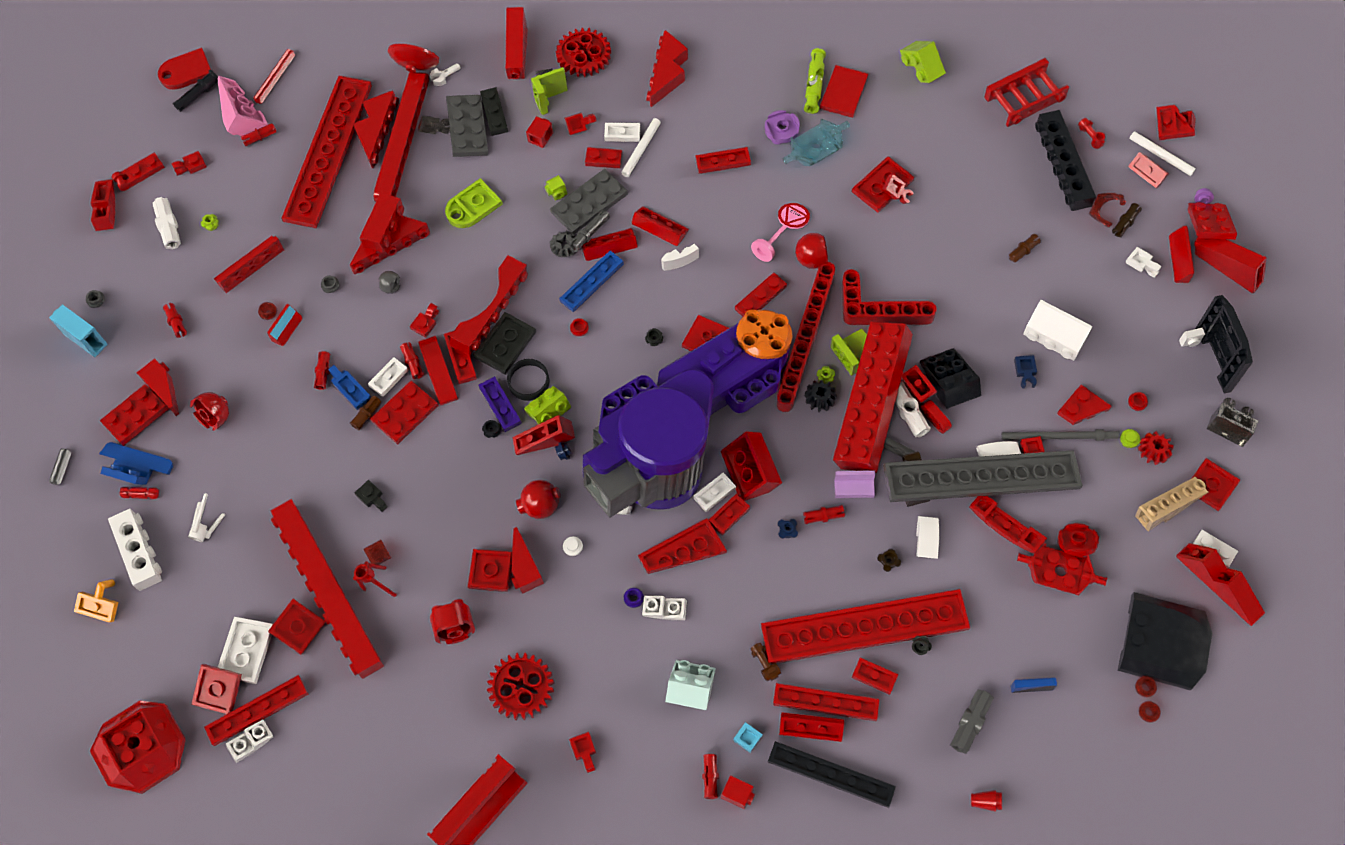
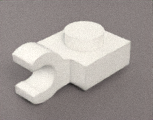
[1126,247,1161,278]

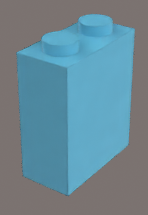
[49,304,108,357]

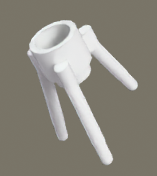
[188,493,225,542]

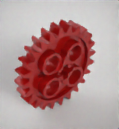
[556,28,611,77]
[487,653,554,721]

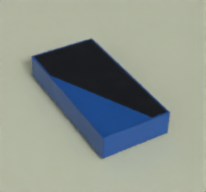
[1011,677,1057,693]

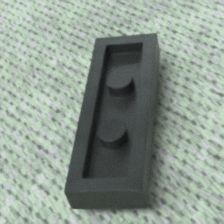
[480,87,508,136]

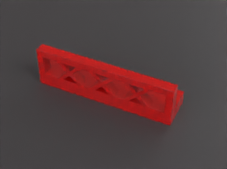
[214,236,284,293]

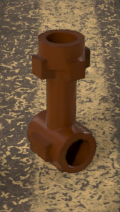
[750,643,781,681]

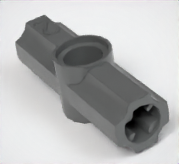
[950,689,994,754]

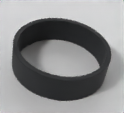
[507,359,550,401]

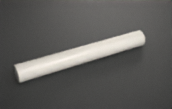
[621,118,661,177]
[1129,131,1196,176]

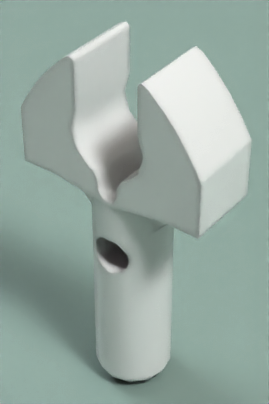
[429,63,461,86]

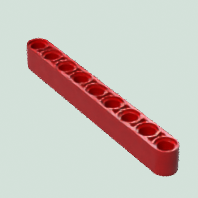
[374,72,429,202]
[777,261,835,412]

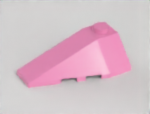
[217,76,268,136]

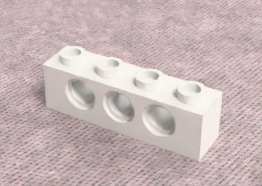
[108,509,162,591]

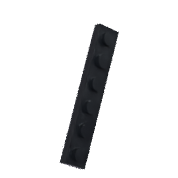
[768,741,896,808]

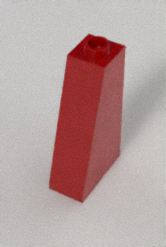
[505,7,528,79]
[1194,237,1267,293]

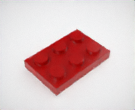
[1187,202,1237,240]
[370,380,438,445]
[100,384,168,446]

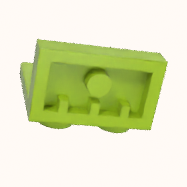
[531,67,567,115]
[830,329,867,376]

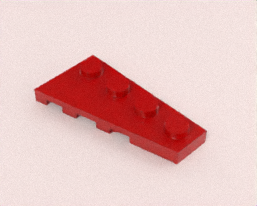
[638,518,727,574]

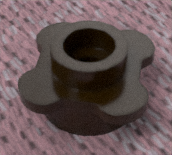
[877,549,901,572]

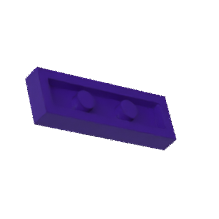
[478,376,522,432]

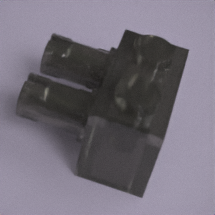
[1207,398,1258,447]

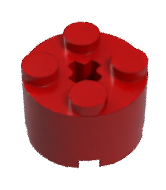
[430,599,475,644]

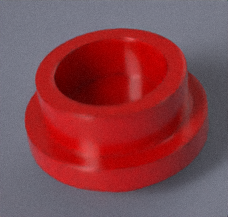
[570,318,589,336]
[1128,392,1148,411]

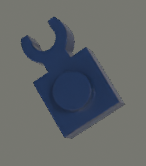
[1014,355,1037,389]

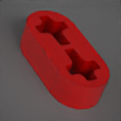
[921,400,952,434]

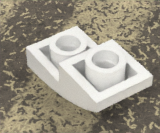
[661,244,699,271]
[976,441,1021,456]
[916,516,939,559]
[642,596,687,620]
[226,719,273,763]

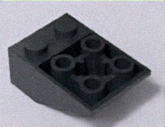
[920,348,981,409]

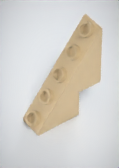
[1135,477,1208,532]

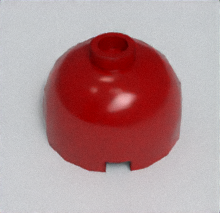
[190,392,229,431]

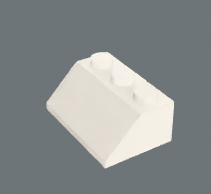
[1024,300,1093,361]

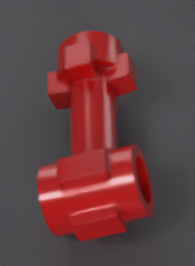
[1078,118,1106,149]

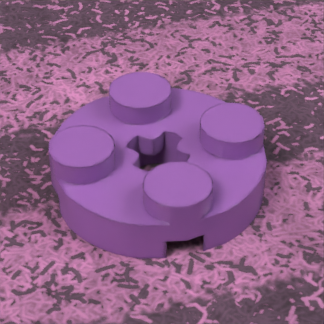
[765,110,800,145]

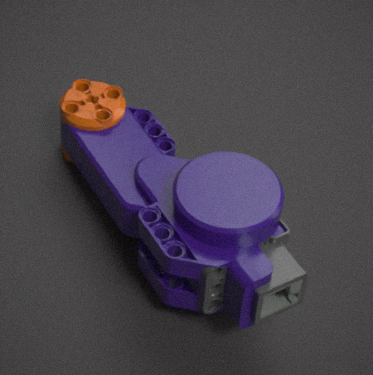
[583,310,792,518]

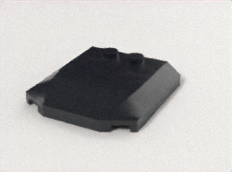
[1195,295,1253,394]
[1118,592,1212,690]

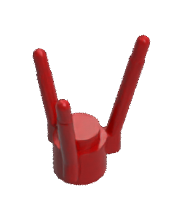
[353,561,397,597]

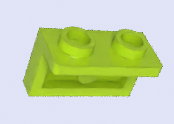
[524,386,571,425]

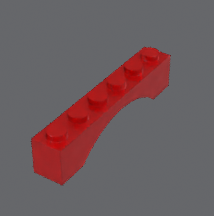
[450,255,528,356]

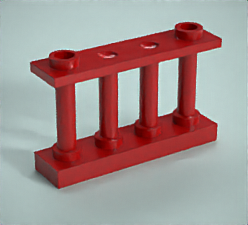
[984,58,1069,127]

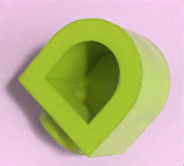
[544,175,567,201]

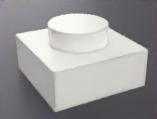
[1179,328,1205,347]

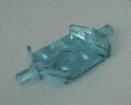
[782,119,850,166]

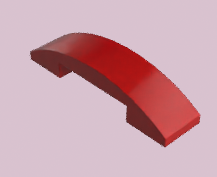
[418,336,458,406]
[969,496,1047,554]

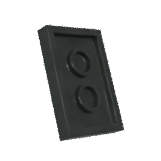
[473,312,536,375]

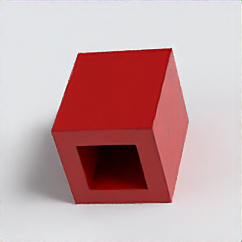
[721,775,755,810]

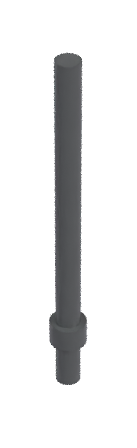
[1001,429,1120,441]

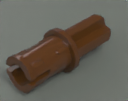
[1009,234,1041,262]
[350,396,381,430]

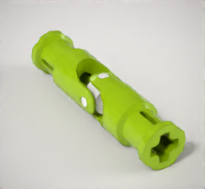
[804,48,826,114]

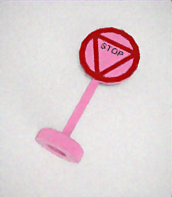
[751,203,810,262]

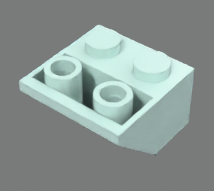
[665,660,716,710]

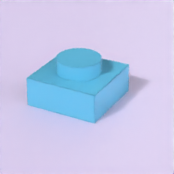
[733,722,763,753]

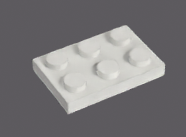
[218,617,273,684]

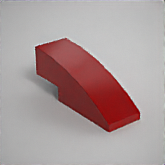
[90,179,115,231]

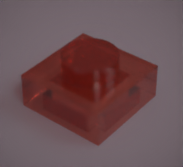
[364,540,391,565]

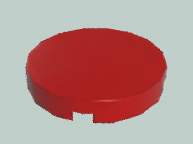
[1058,523,1099,557]

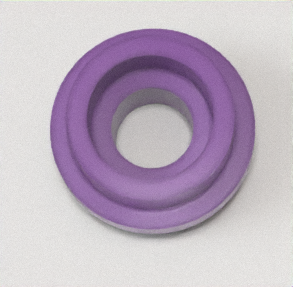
[1194,188,1214,204]

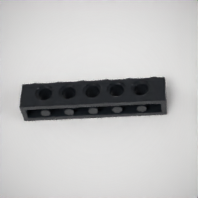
[1035,110,1096,211]

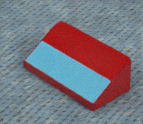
[267,304,302,346]

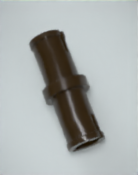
[1112,203,1142,237]

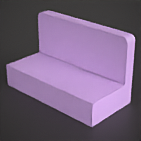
[834,471,875,498]

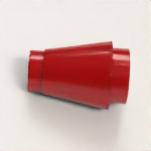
[971,790,1002,812]

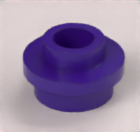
[624,588,644,608]

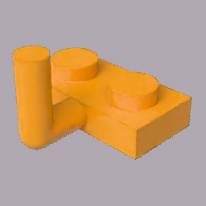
[74,579,118,622]

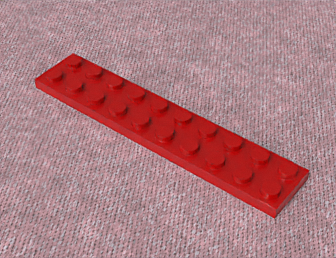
[281,76,372,229]
[761,589,970,664]

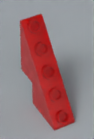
[647,30,688,107]
[353,90,399,169]
[350,215,430,274]
[1176,543,1265,626]

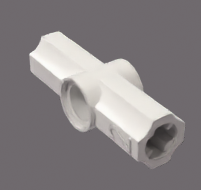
[153,197,181,250]
[895,381,931,438]

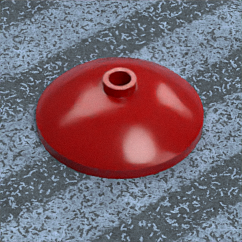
[388,44,439,72]

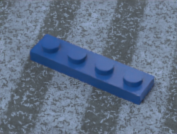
[559,251,624,312]

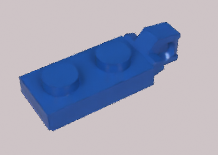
[328,365,371,410]

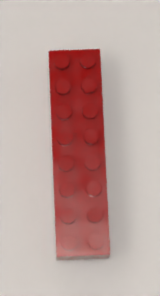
[833,322,913,473]

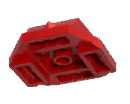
[90,701,186,794]

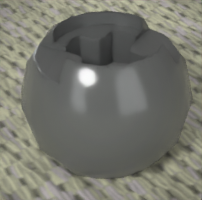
[378,271,400,294]

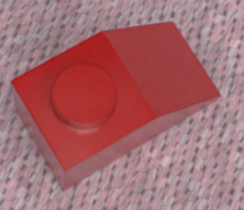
[902,365,937,403]

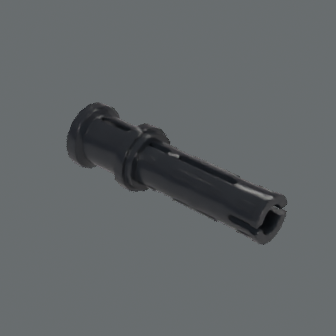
[172,69,218,112]

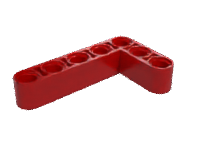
[842,269,937,325]

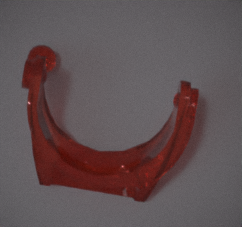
[1089,193,1126,227]

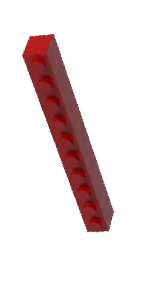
[270,499,384,679]

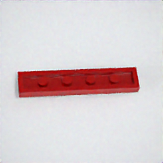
[204,675,309,746]
[773,683,880,721]

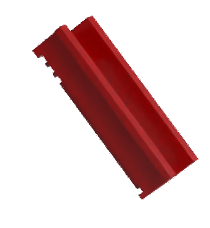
[427,754,527,845]

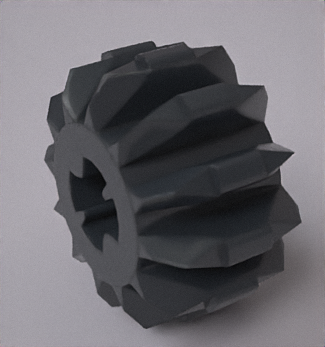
[804,379,837,412]

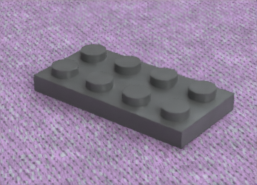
[446,95,488,157]
[550,168,628,234]

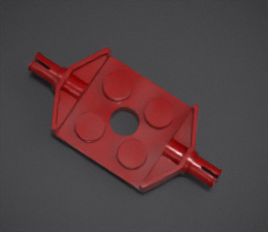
[1017,543,1107,596]

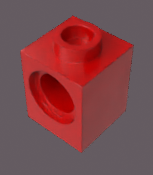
[526,116,553,148]

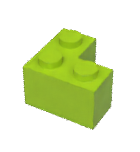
[900,41,946,83]

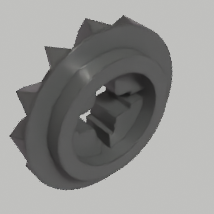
[550,230,575,257]

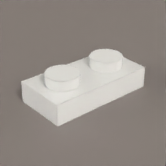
[604,123,640,142]
[368,357,409,397]
[693,472,736,512]
[1193,530,1238,568]

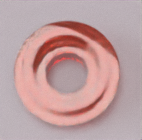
[258,302,277,320]
[1135,676,1157,698]
[1139,701,1161,723]

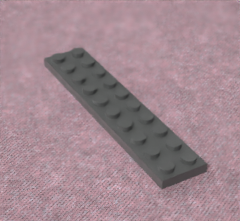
[883,450,1083,502]

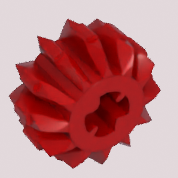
[1138,431,1174,465]

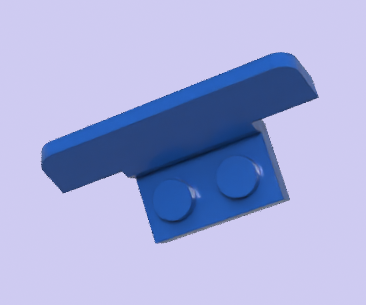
[99,442,173,485]

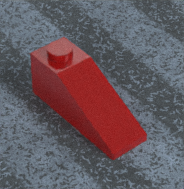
[136,358,179,416]
[512,415,575,455]
[511,527,544,594]

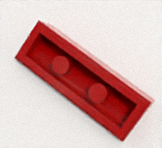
[632,206,689,246]
[1169,226,1194,283]
[581,228,638,261]

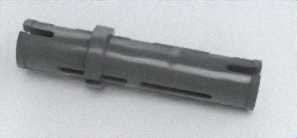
[569,210,610,252]

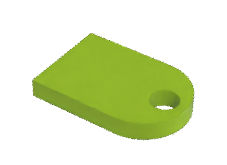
[445,178,503,228]

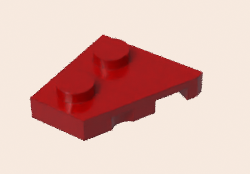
[1156,105,1195,140]
[1057,385,1111,425]

